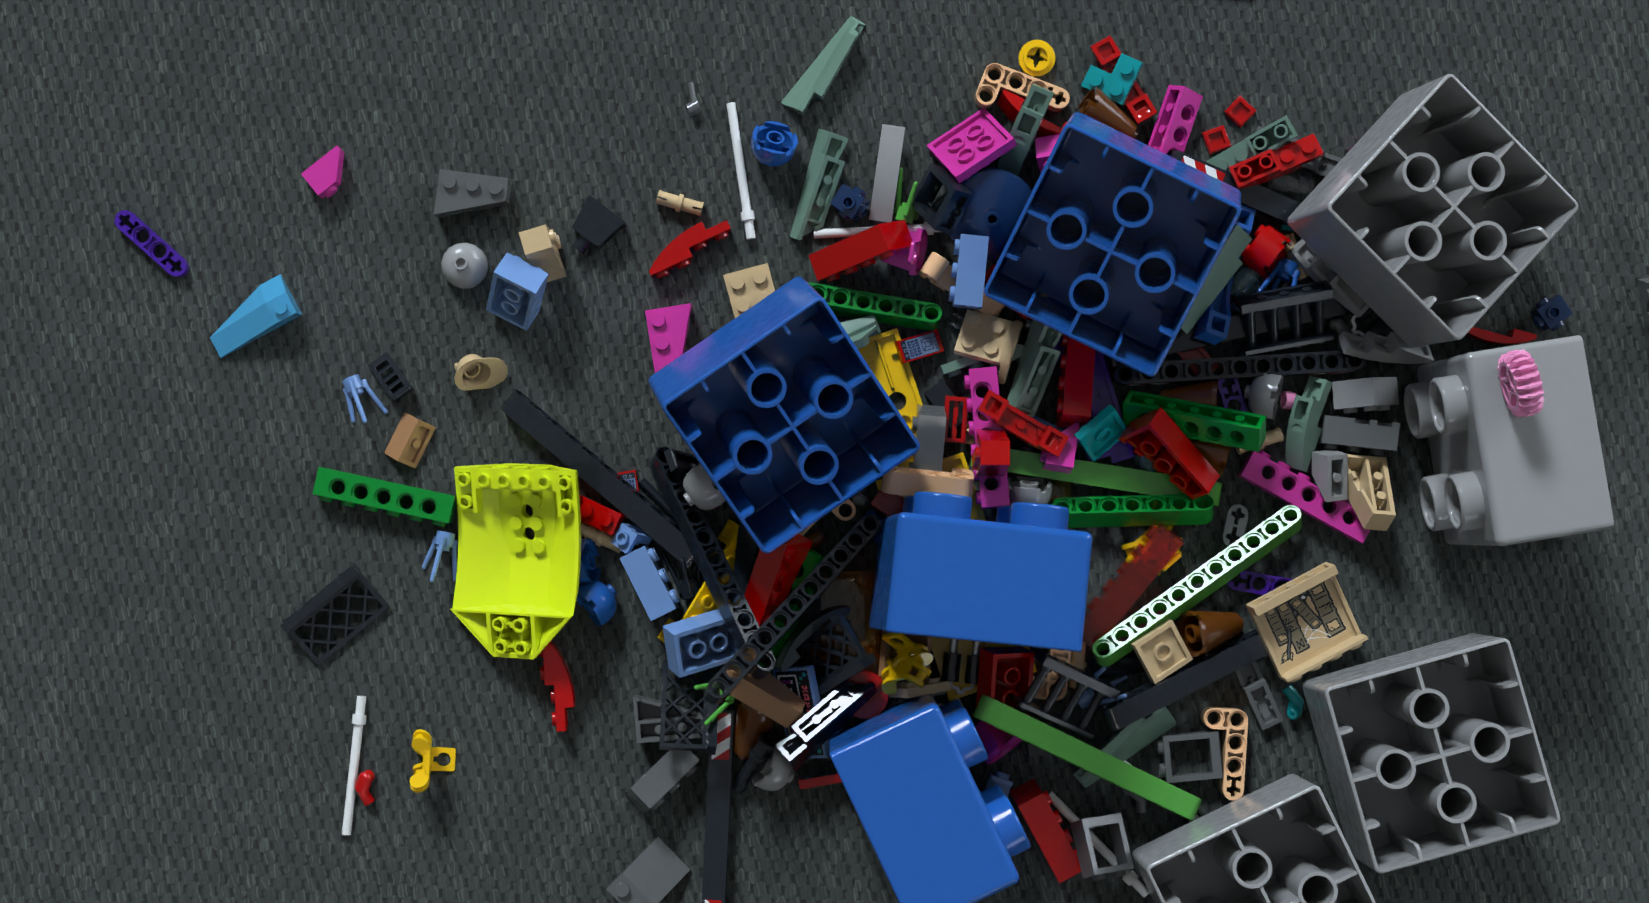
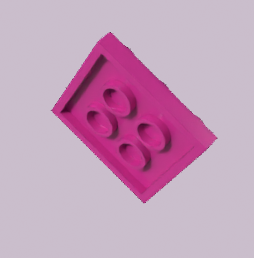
[927,108,1017,183]

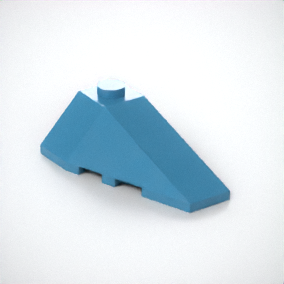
[210,274,302,358]

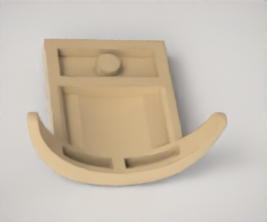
[954,309,1024,384]

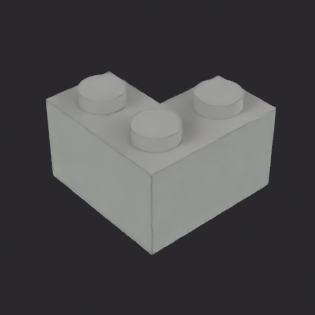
[1332,377,1399,414]

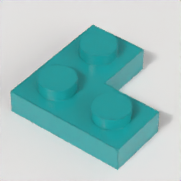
[1081,53,1144,105]

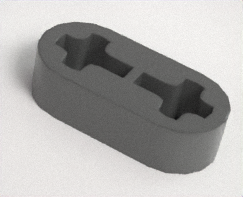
[1221,504,1248,547]

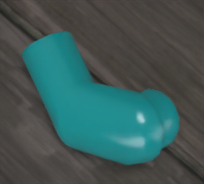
[1282,684,1304,720]

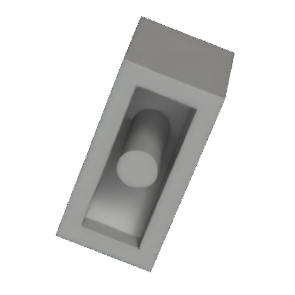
[1312,449,1348,502]

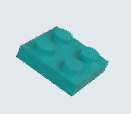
[1074,405,1126,462]

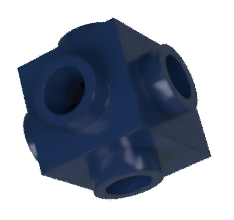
[830,184,871,221]
[1530,294,1573,331]

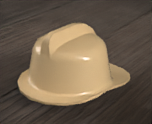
[454,354,508,391]

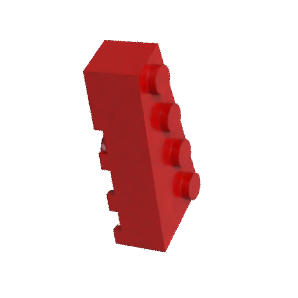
[808,220,912,283]
[1056,334,1095,429]
[1118,407,1220,500]
[972,430,1010,476]
[744,533,813,627]
[1009,778,1081,884]

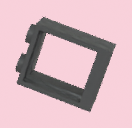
[1156,730,1223,783]
[1070,813,1134,881]

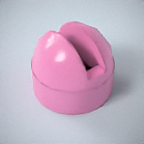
[1280,391,1297,410]

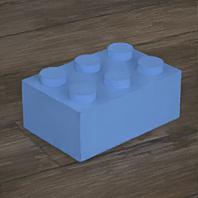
[949,234,989,310]
[486,253,548,331]
[620,545,680,621]
[662,609,739,678]

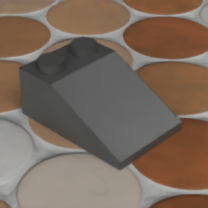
[606,837,690,903]

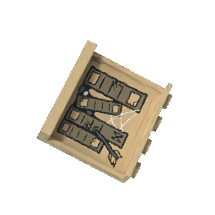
[1246,562,1368,682]

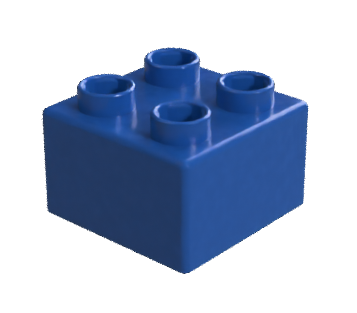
[984,112,1241,376]
[648,277,920,553]
[869,491,1092,652]
[829,694,1030,903]

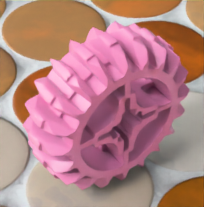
[1497,349,1544,417]

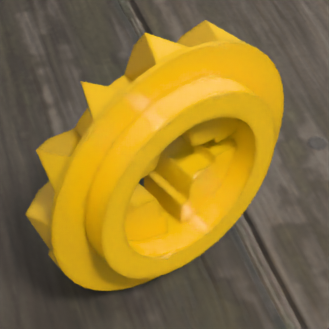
[1019,40,1055,77]

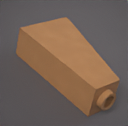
[719,667,806,728]

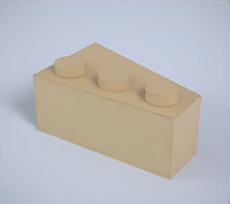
[519,224,567,282]
[1347,454,1396,531]

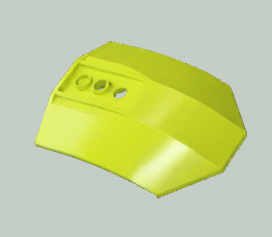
[450,463,581,660]

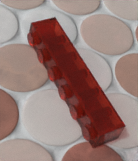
[1083,523,1183,649]

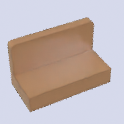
[385,412,436,469]

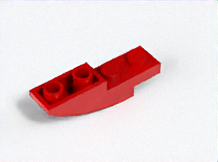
[1228,133,1324,189]
[649,220,731,279]
[579,494,625,536]
[539,640,576,732]

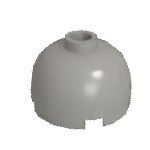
[441,243,488,289]
[1244,374,1283,420]
[683,463,726,510]
[1008,476,1052,505]
[752,748,795,791]

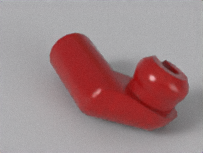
[355,770,375,806]

